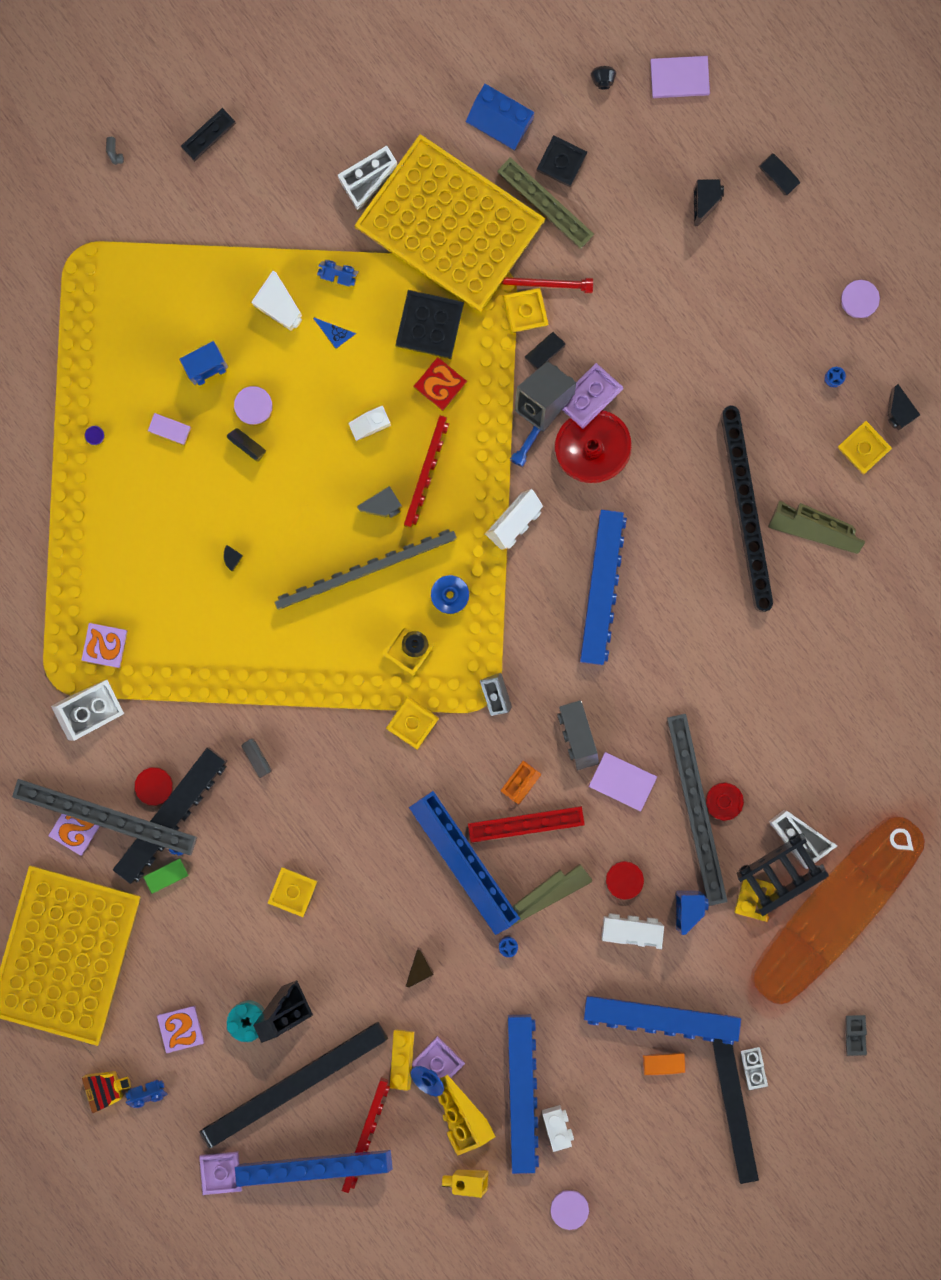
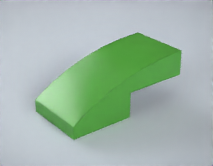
[143,859,189,894]

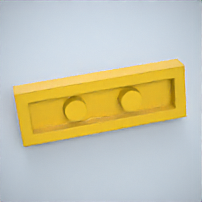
[390,1029,414,1091]

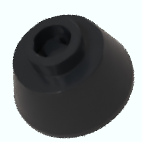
[591,66,616,90]
[402,631,428,657]

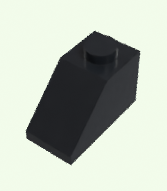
[887,384,920,431]

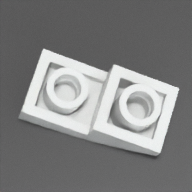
[741,1047,768,1090]

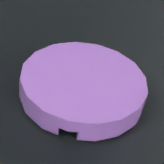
[841,280,880,318]
[234,386,273,425]
[550,1190,589,1230]

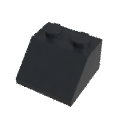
[693,179,724,226]

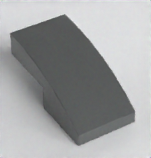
[845,1015,867,1056]

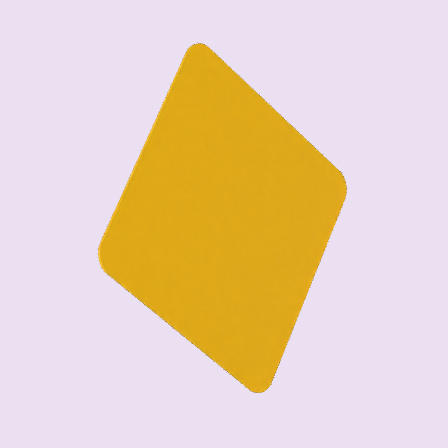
[43,241,517,713]

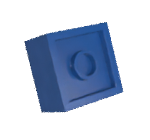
[179,341,228,386]

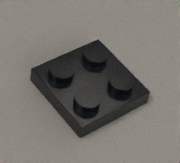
[536,135,588,187]

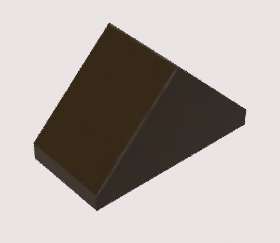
[406,948,434,987]

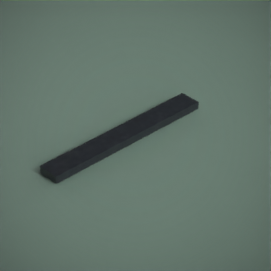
[712,1038,759,1184]

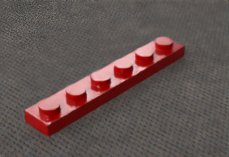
[404,415,449,529]
[468,806,585,843]
[341,1077,390,1193]

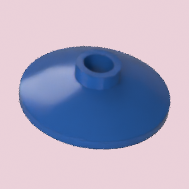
[431,575,469,614]
[410,1066,444,1096]

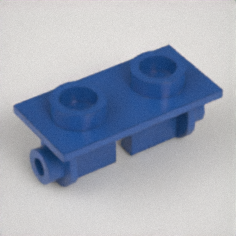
[317,260,359,287]
[125,1080,168,1108]

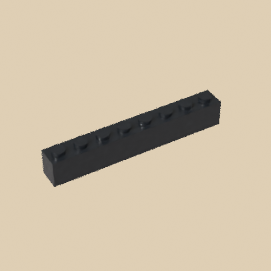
[113,747,227,884]

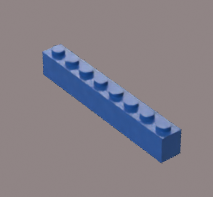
[580,510,627,665]
[409,791,520,935]
[584,995,741,1044]
[508,1014,539,1174]
[235,1150,393,1187]

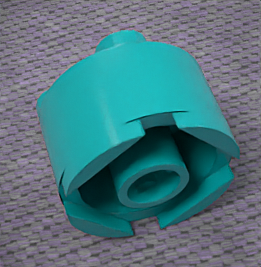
[227,1000,264,1042]

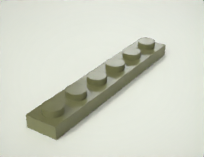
[497,157,594,249]

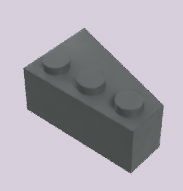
[557,700,599,771]

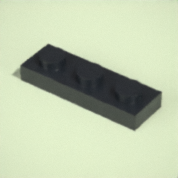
[181,107,236,162]

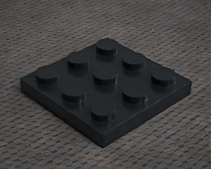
[395,290,464,359]

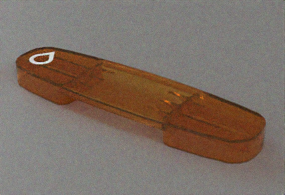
[751,816,925,1004]

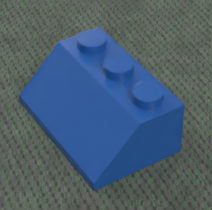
[466,84,534,151]
[676,891,709,935]

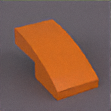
[643,1053,685,1075]

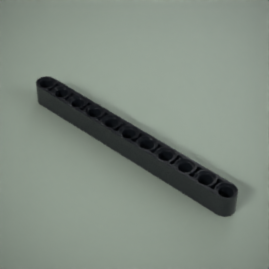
[721,405,773,612]
[199,1022,389,1149]

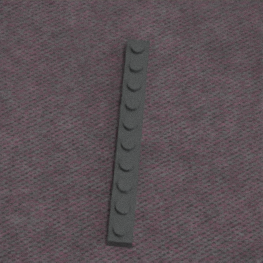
[275,529,457,610]
[667,714,728,906]
[12,779,197,856]

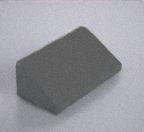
[480,673,512,716]
[241,738,272,778]

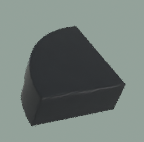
[224,545,243,572]

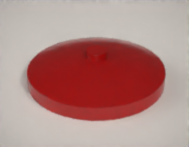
[555,410,632,483]

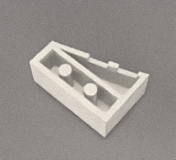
[338,146,397,213]
[769,810,837,869]
[601,913,664,949]

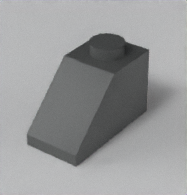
[357,486,402,518]

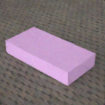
[148,413,191,445]

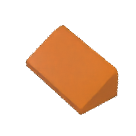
[500,761,541,805]

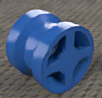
[824,366,846,388]
[499,937,518,957]

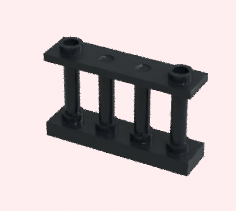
[736,833,829,916]

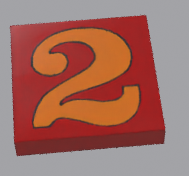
[413,357,467,411]

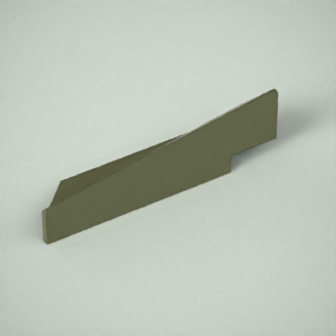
[769,501,865,554]
[512,864,592,926]

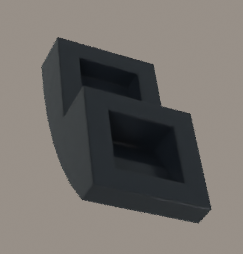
[758,153,801,195]

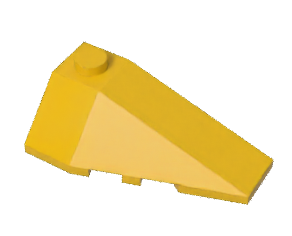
[438,1075,495,1156]

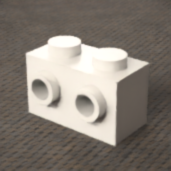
[542,1105,574,1152]

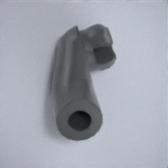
[106,137,124,165]

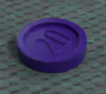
[85,426,105,445]

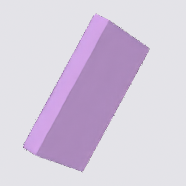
[650,56,710,98]
[562,363,623,429]
[588,752,657,811]

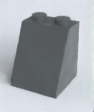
[515,361,576,432]

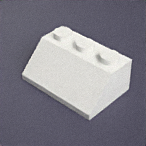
[485,489,543,550]

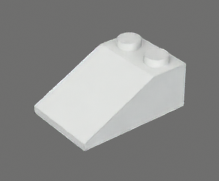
[51,680,124,741]

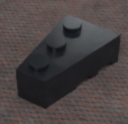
[253,980,313,1043]

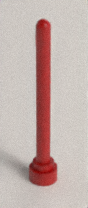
[502,277,593,293]

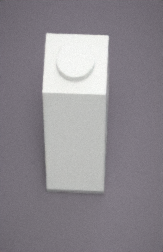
[251,271,302,331]

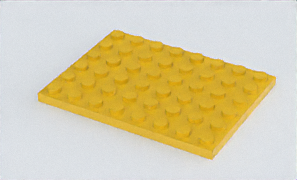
[354,134,545,312]
[0,865,141,1046]

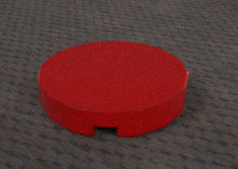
[134,767,173,805]
[705,782,744,821]
[606,861,644,900]

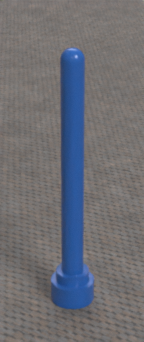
[510,426,540,467]

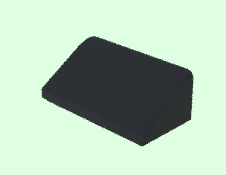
[525,332,566,370]
[227,428,266,462]

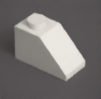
[348,405,391,441]

